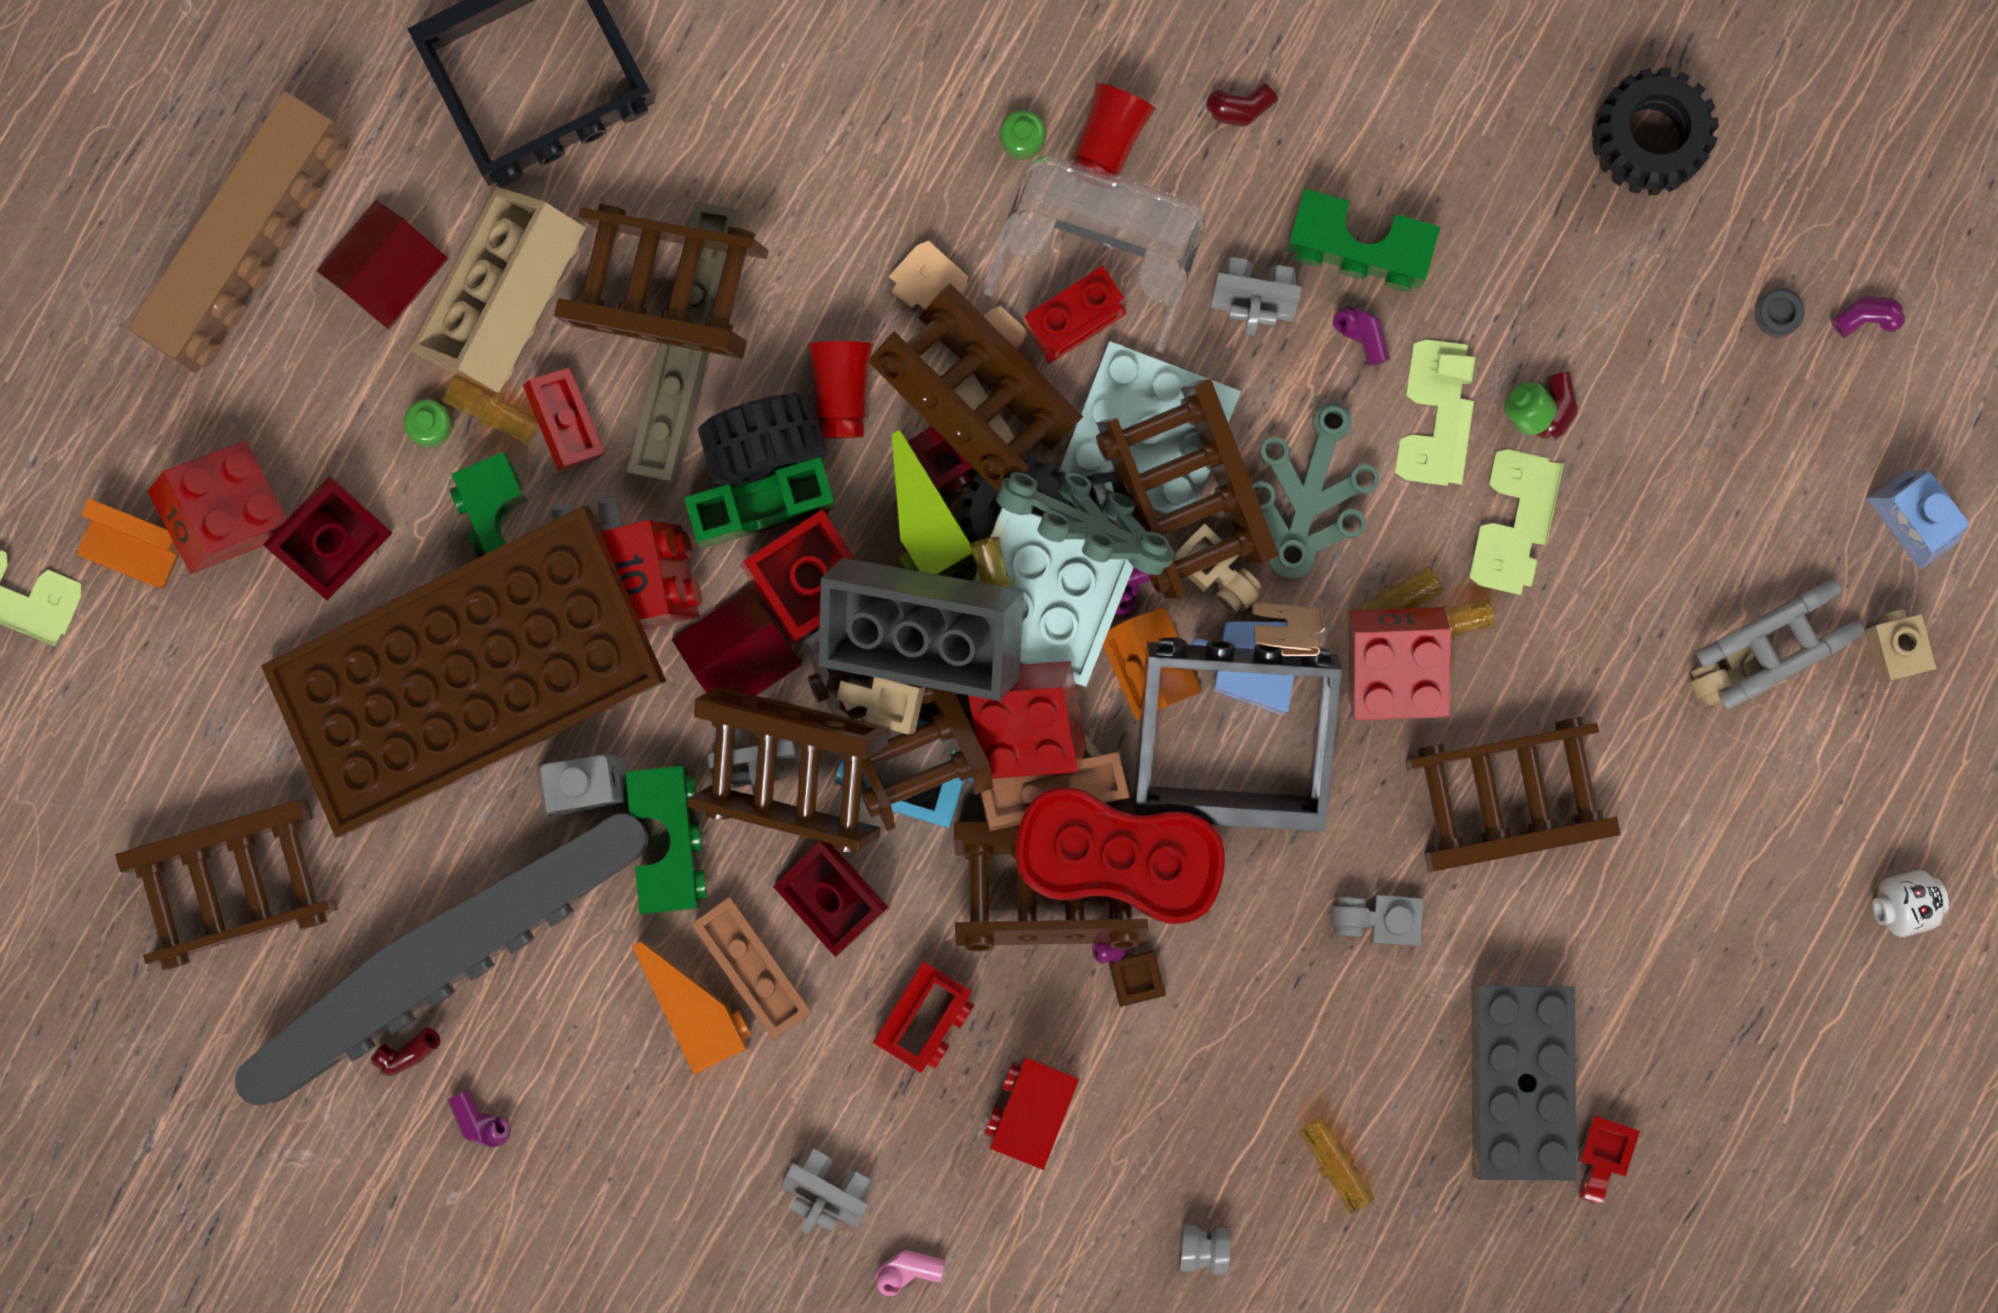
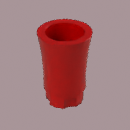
[1068,82,1156,192]
[808,341,873,439]

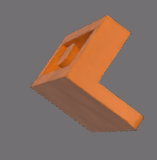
[77,498,179,589]
[1103,607,1202,721]

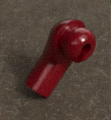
[1206,83,1278,127]
[1536,372,1578,439]
[371,1027,441,1076]

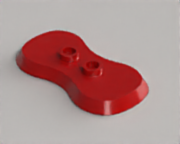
[1016,787,1225,924]

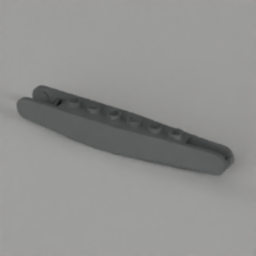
[235,814,649,1105]

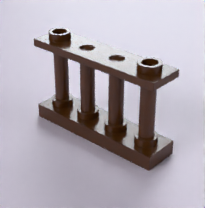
[554,204,769,359]
[868,283,1083,492]
[1096,379,1279,599]
[808,653,993,831]
[688,687,889,852]
[1406,717,1621,873]
[115,800,338,970]
[954,821,1148,952]

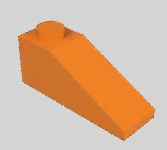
[631,941,752,1075]

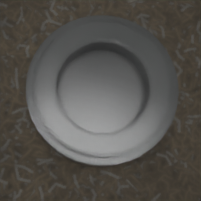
[1755,289,1805,338]

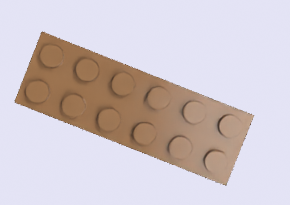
[127,90,349,374]

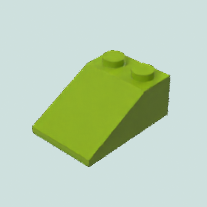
[891,429,976,577]

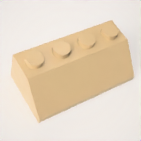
[410,186,586,393]

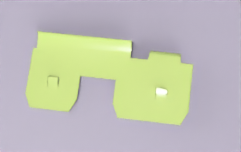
[1395,339,1476,486]
[1469,449,1564,595]
[0,550,82,646]

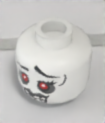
[1872,870,1949,937]

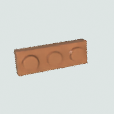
[980,752,1129,831]
[691,896,813,1041]

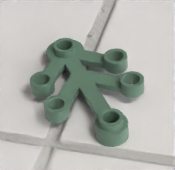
[1252,403,1379,579]
[996,472,1175,575]

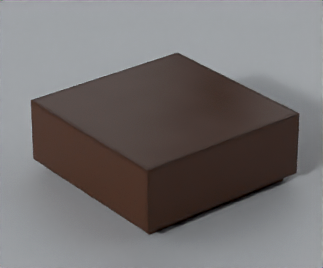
[1108,950,1166,1007]

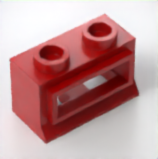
[1023,265,1127,364]
[873,961,975,1073]

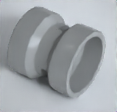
[1179,1224,1231,1276]

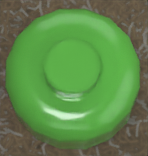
[1000,110,1046,160]
[1504,382,1557,435]
[404,399,453,448]

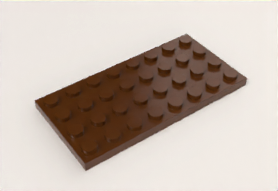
[261,506,667,838]

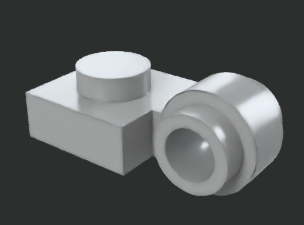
[1331,895,1424,946]

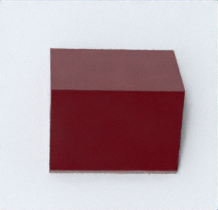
[316,200,448,330]
[263,476,392,601]
[672,587,802,696]
[773,841,890,958]

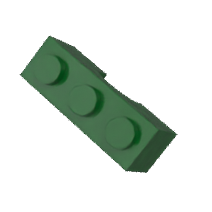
[1286,189,1440,292]
[449,451,528,558]
[684,457,837,549]
[626,766,707,915]

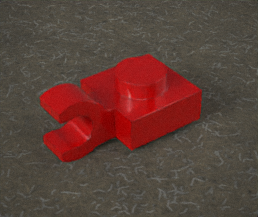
[1577,1115,1640,1204]

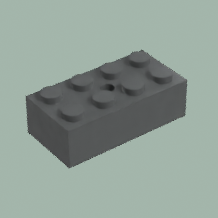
[819,558,1024,701]
[1471,986,1576,1181]

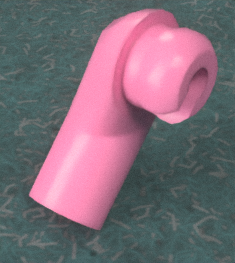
[876,1250,946,1296]

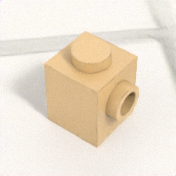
[1865,609,1936,684]

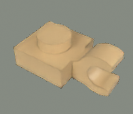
[836,677,925,735]

